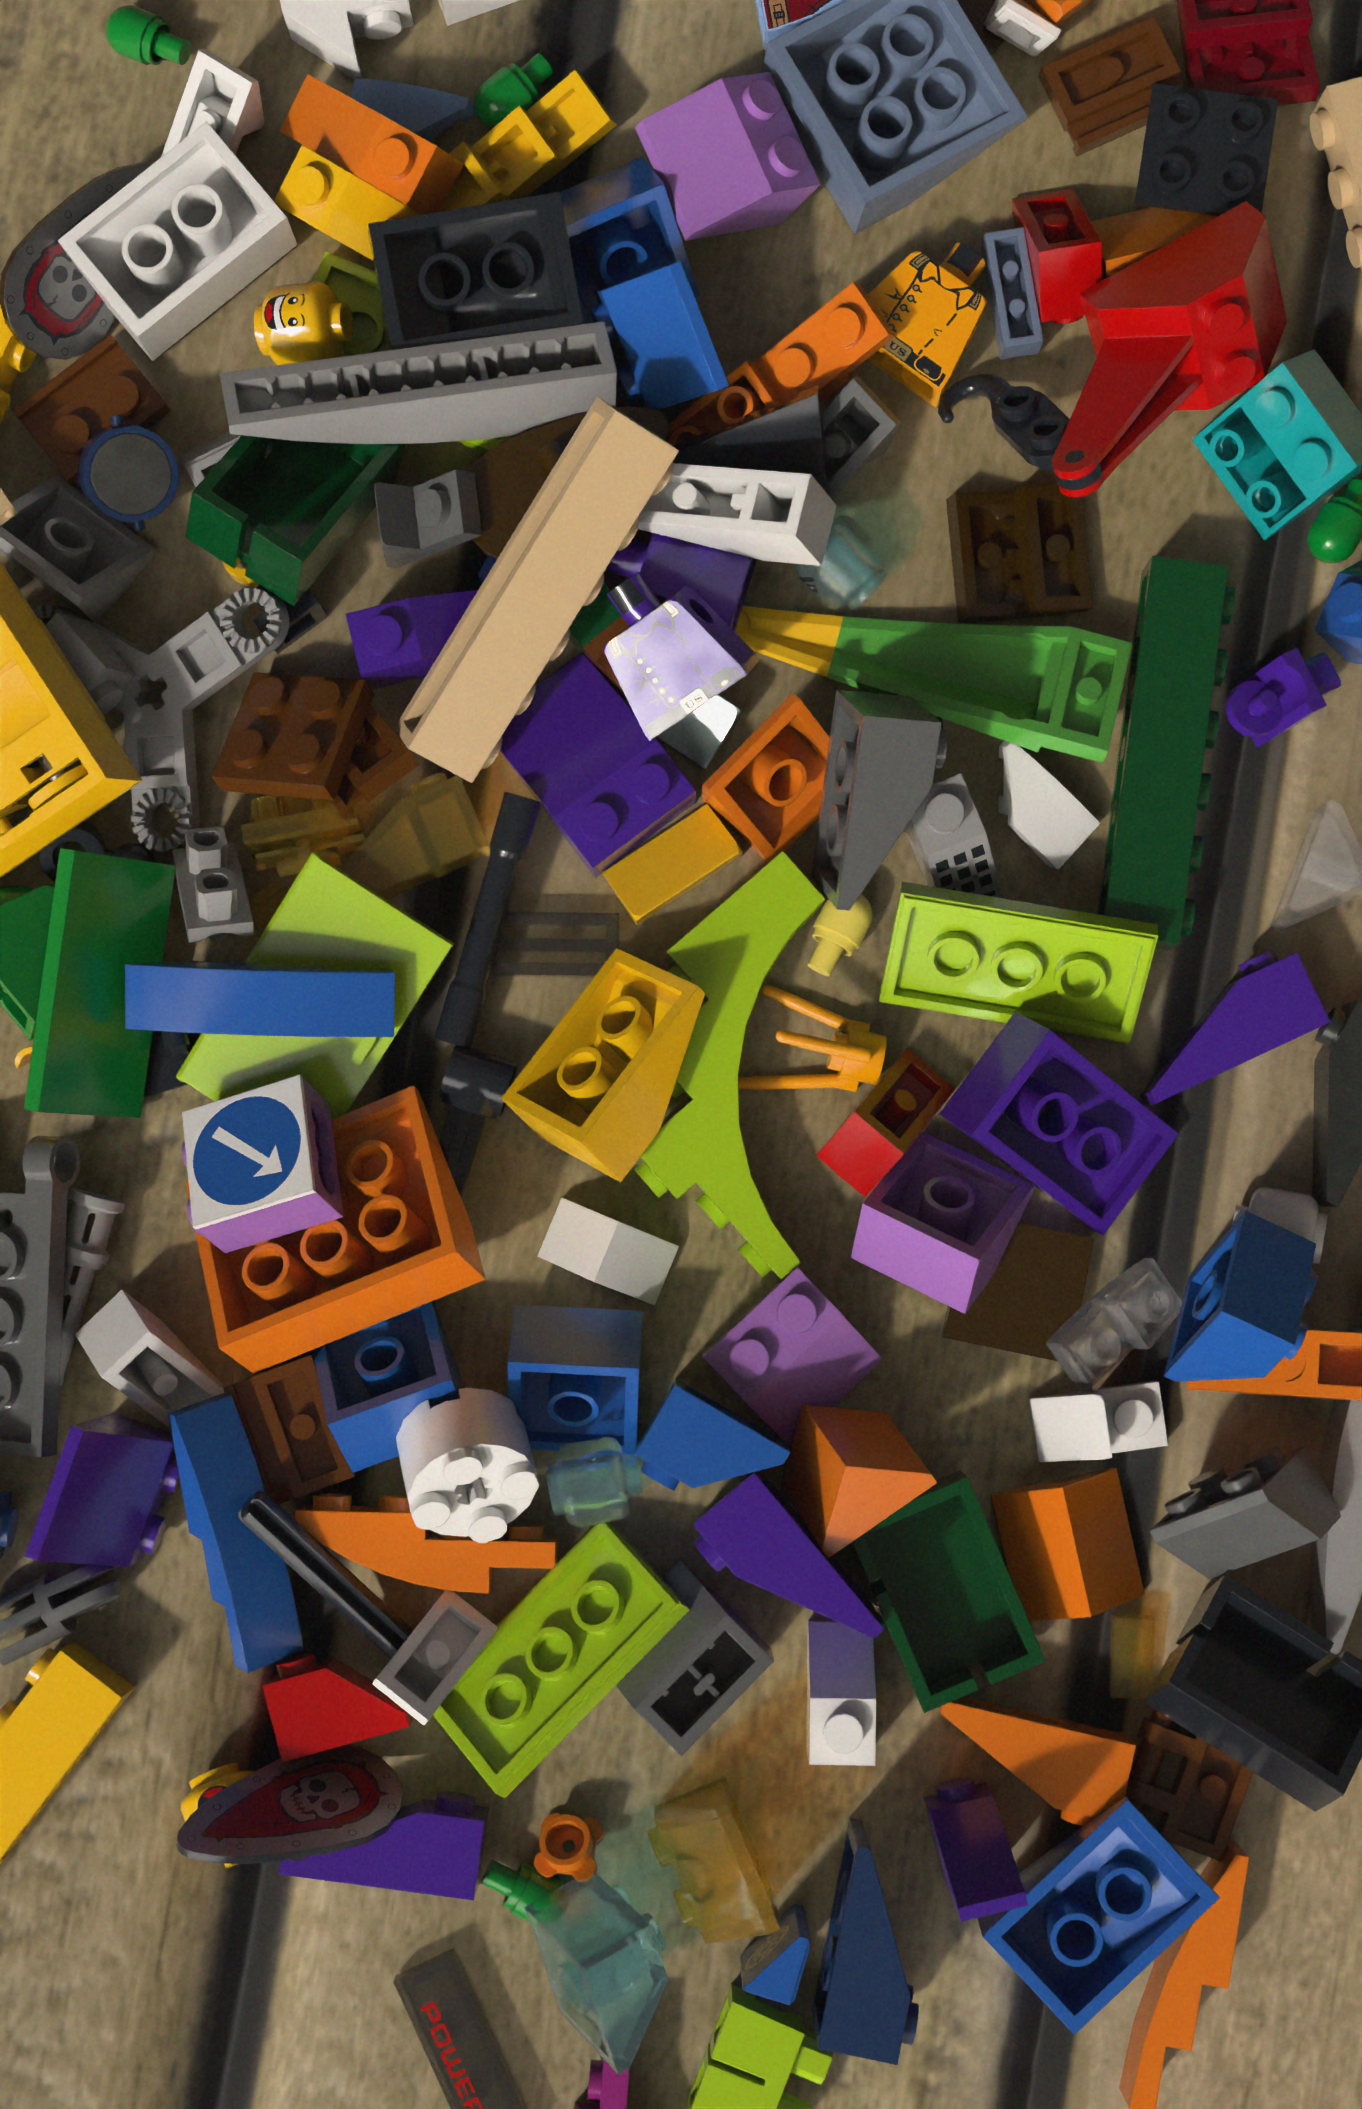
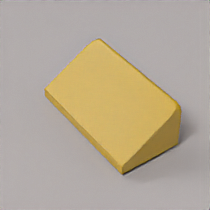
[602,804,743,926]

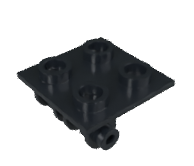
[1134,83,1278,217]

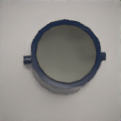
[78,414,179,531]

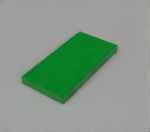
[24,848,176,1118]

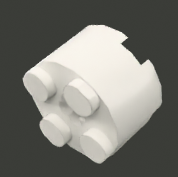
[396,1388,539,1543]

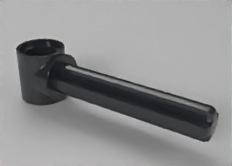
[439,1045,518,1197]

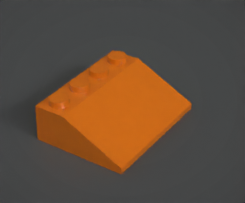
[185,1085,486,1374]

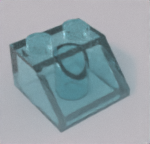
[524,1874,669,2075]

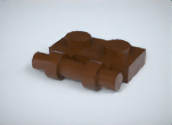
[1125,1709,1254,1862]

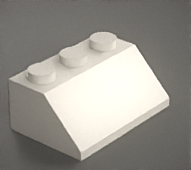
[57,121,298,361]

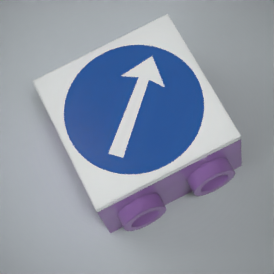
[182,1075,343,1253]

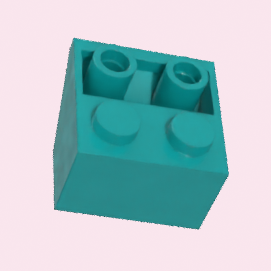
[1192,349,1362,540]

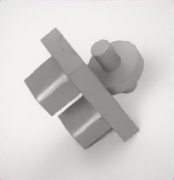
[172,826,254,943]

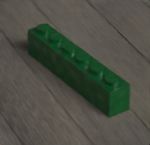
[1097,556,1235,950]

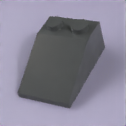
[811,690,947,910]

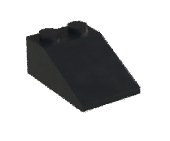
[368,192,583,350]

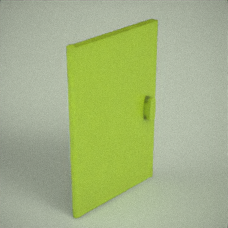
[176,851,454,1119]

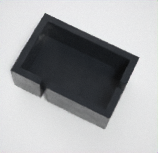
[1144,1574,1362,1812]

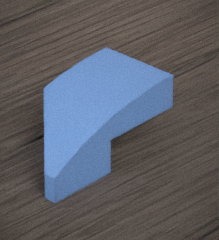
[350,78,476,145]

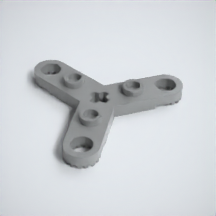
[32,588,289,852]

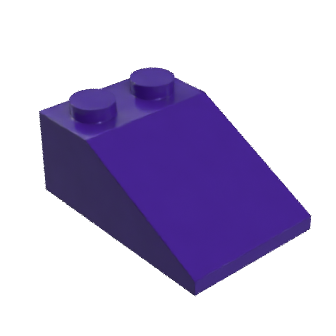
[500,652,696,878]
[939,1011,1179,1236]
[25,1413,180,1567]
[693,1470,885,1638]

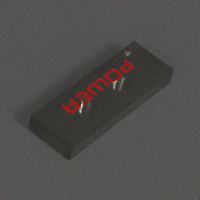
[393,1948,527,2109]

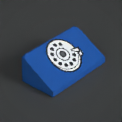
[740,1904,811,2005]

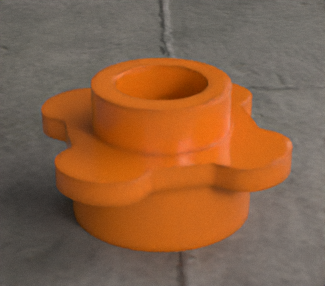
[534,1813,604,1882]

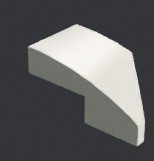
[998,741,1100,870]

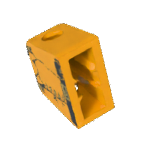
[867,242,987,408]

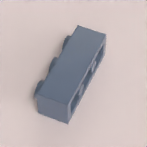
[981,227,1043,360]

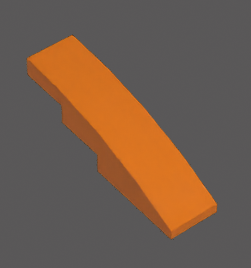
[1119,1841,1249,2109]

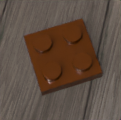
[211,672,374,800]

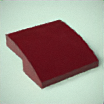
[1177,0,1321,106]

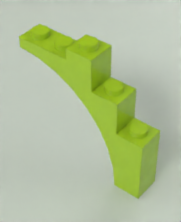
[634,851,825,1280]

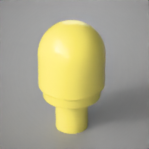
[808,894,873,977]

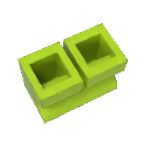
[687,1984,834,2109]

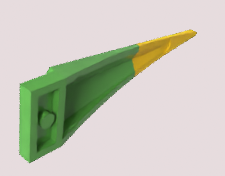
[735,606,1132,763]

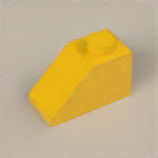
[274,145,422,261]

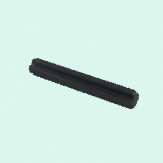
[238,1491,414,1659]

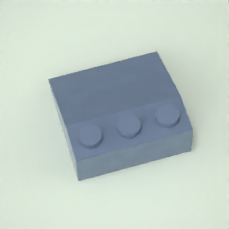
[761,0,1027,234]

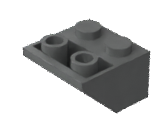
[1150,1446,1341,1579]
[616,1558,774,1756]

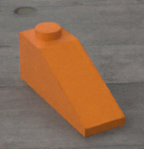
[279,74,464,214]
[938,1696,1136,1826]

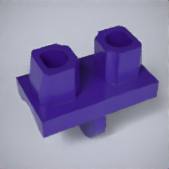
[1226,648,1341,748]

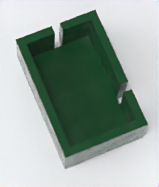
[185,435,405,606]
[851,1470,1046,1713]

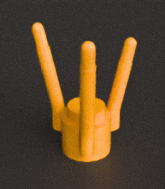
[738,984,887,1092]

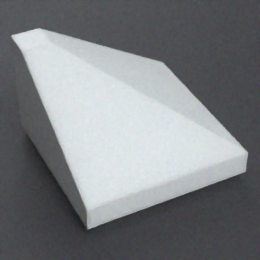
[983,0,1061,57]

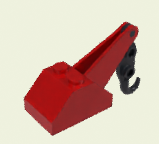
[938,201,1287,498]

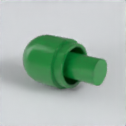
[105,5,191,65]
[474,53,553,128]
[1307,479,1362,564]
[481,1859,570,1927]

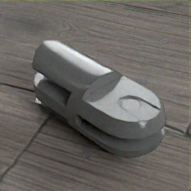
[0,1564,122,1666]

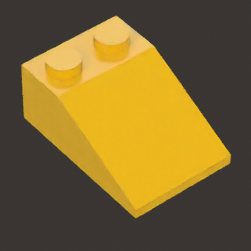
[501,948,705,1183]

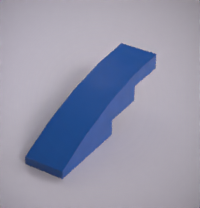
[125,962,395,1037]
[168,1392,304,1673]

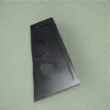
[673,385,830,497]

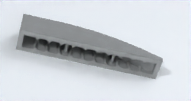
[220,322,617,444]
[1310,1295,1362,1655]

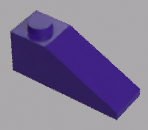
[345,590,478,690]
[1140,949,1330,1107]
[924,1777,1028,1922]
[278,1792,489,1900]

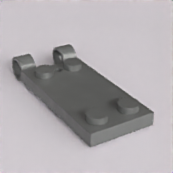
[0,1136,80,1457]

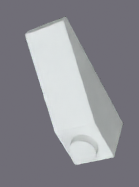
[638,463,837,566]

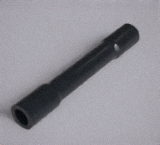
[435,792,542,1048]

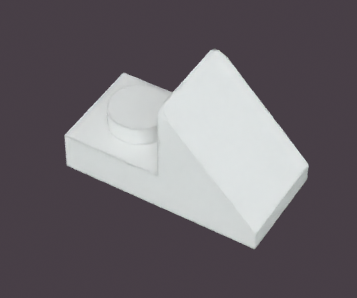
[280,0,414,80]
[161,48,265,157]
[1029,1380,1168,1462]
[372,1590,499,1725]

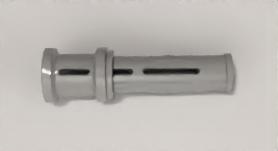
[60,1187,126,1386]

